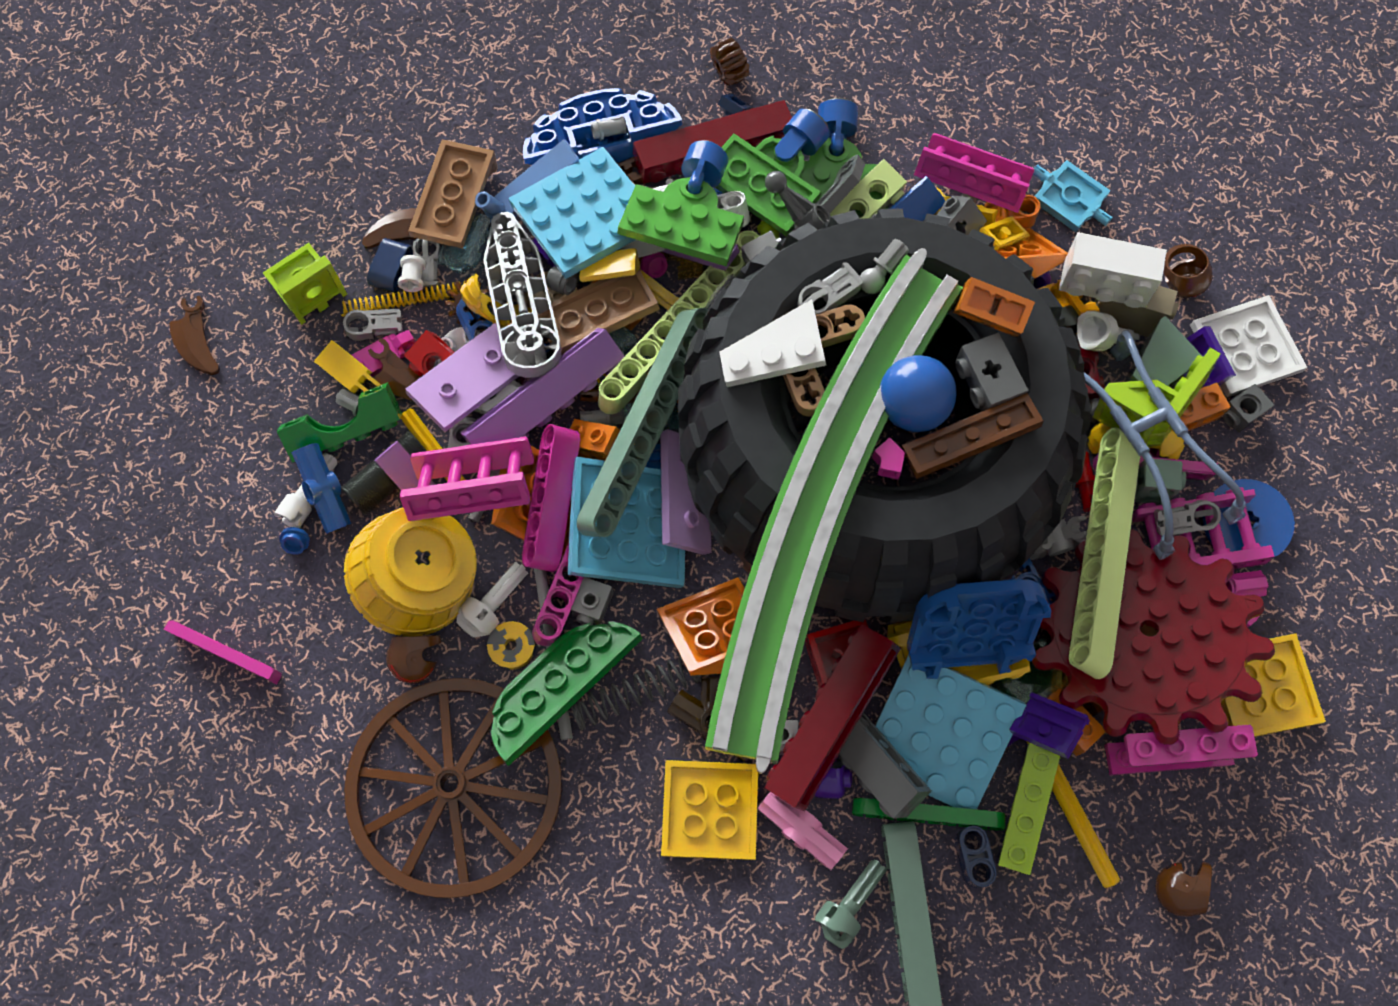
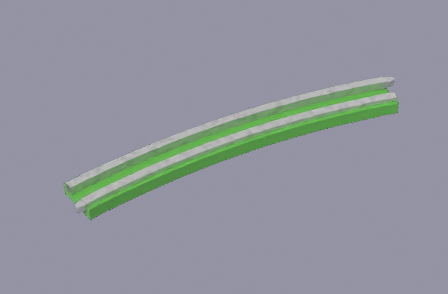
[705,248,963,774]

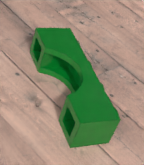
[277,382,402,463]

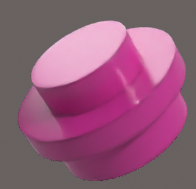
[640,252,667,278]

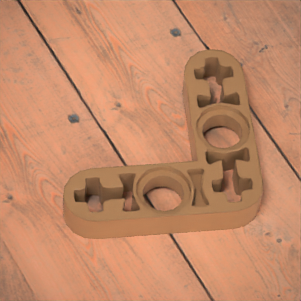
[783,305,865,416]

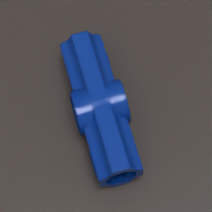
[292,443,352,534]

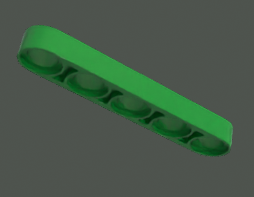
[852,798,1005,831]

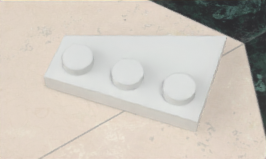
[720,299,826,387]

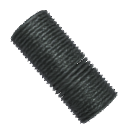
[341,432,427,514]

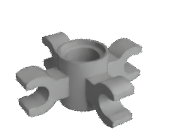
[1030,516,1087,560]

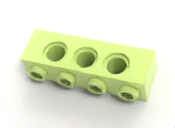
[830,159,907,219]

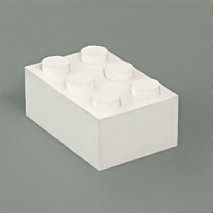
[1059,232,1167,308]

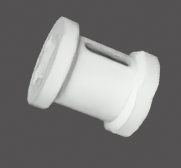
[398,255,426,292]

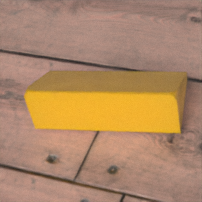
[979,216,1030,251]
[579,248,640,282]

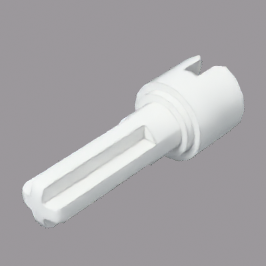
[274,453,337,528]

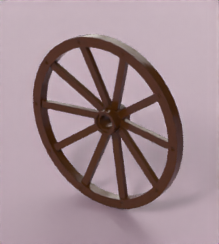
[344,678,562,898]

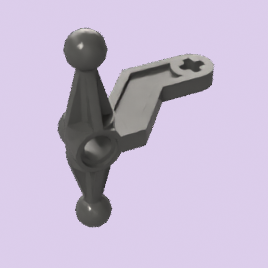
[765,155,865,230]

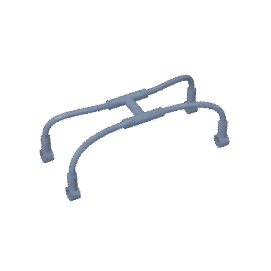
[1084,330,1246,560]

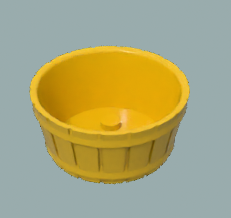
[344,508,477,637]

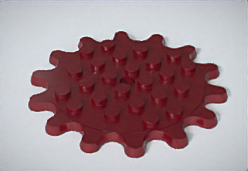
[1032,529,1275,745]

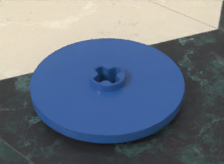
[1202,479,1295,560]

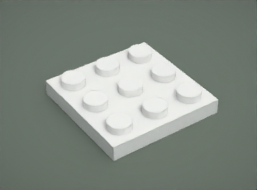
[1190,295,1307,398]

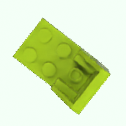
[1093,348,1221,447]

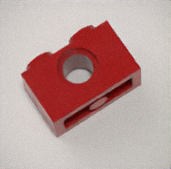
[404,330,455,376]

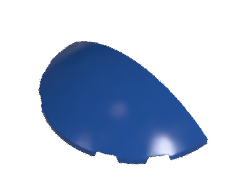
[523,88,682,165]

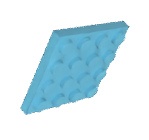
[509,147,636,279]
[568,457,685,588]
[875,654,1026,809]

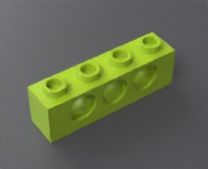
[997,743,1060,875]

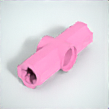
[757,792,848,871]

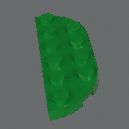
[491,621,643,766]

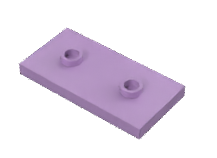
[406,323,519,432]
[661,429,711,555]

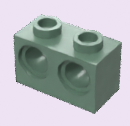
[1134,459,1186,505]

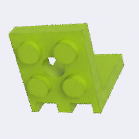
[263,243,347,325]

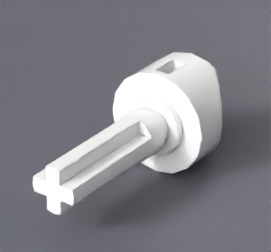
[1077,311,1139,351]
[457,562,528,637]

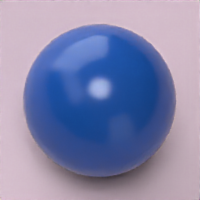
[879,355,957,432]

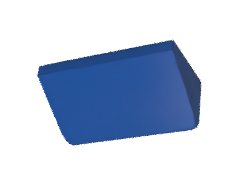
[889,176,945,221]

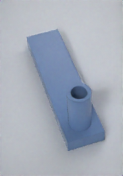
[475,139,580,222]

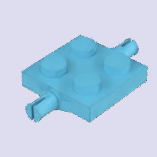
[1033,160,1113,232]

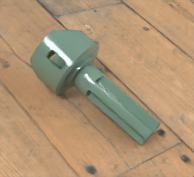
[815,859,887,949]

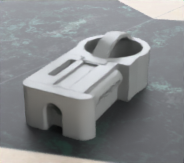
[412,238,442,291]
[798,262,862,315]
[343,309,403,341]
[1154,500,1221,536]

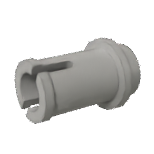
[591,116,627,141]

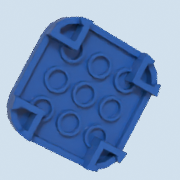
[907,579,1051,679]

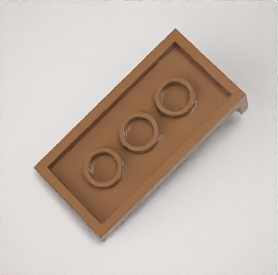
[408,139,498,249]
[538,269,660,354]

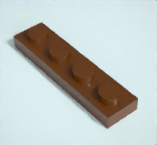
[902,393,1043,479]

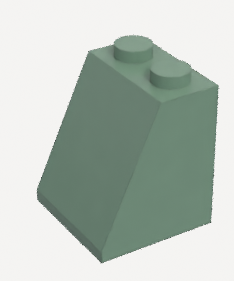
[1124,316,1203,389]

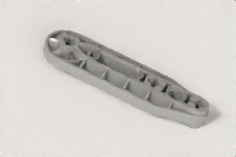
[483,212,562,378]

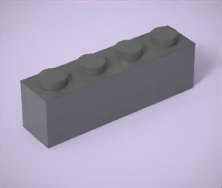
[839,712,932,819]

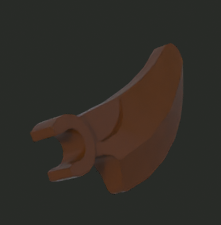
[362,208,417,249]
[169,296,220,375]
[368,338,422,401]

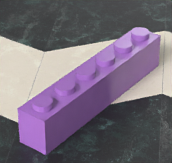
[460,328,625,445]

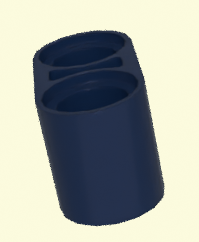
[367,238,413,293]
[955,826,996,888]

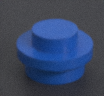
[279,527,310,554]

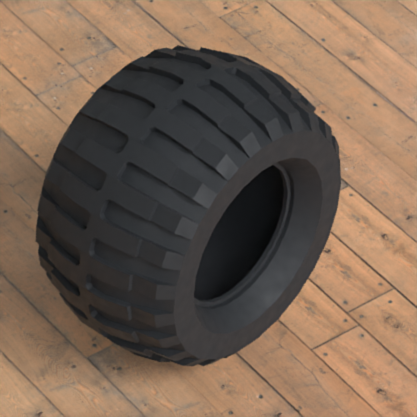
[678,209,1090,622]

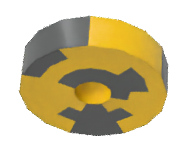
[487,621,536,670]

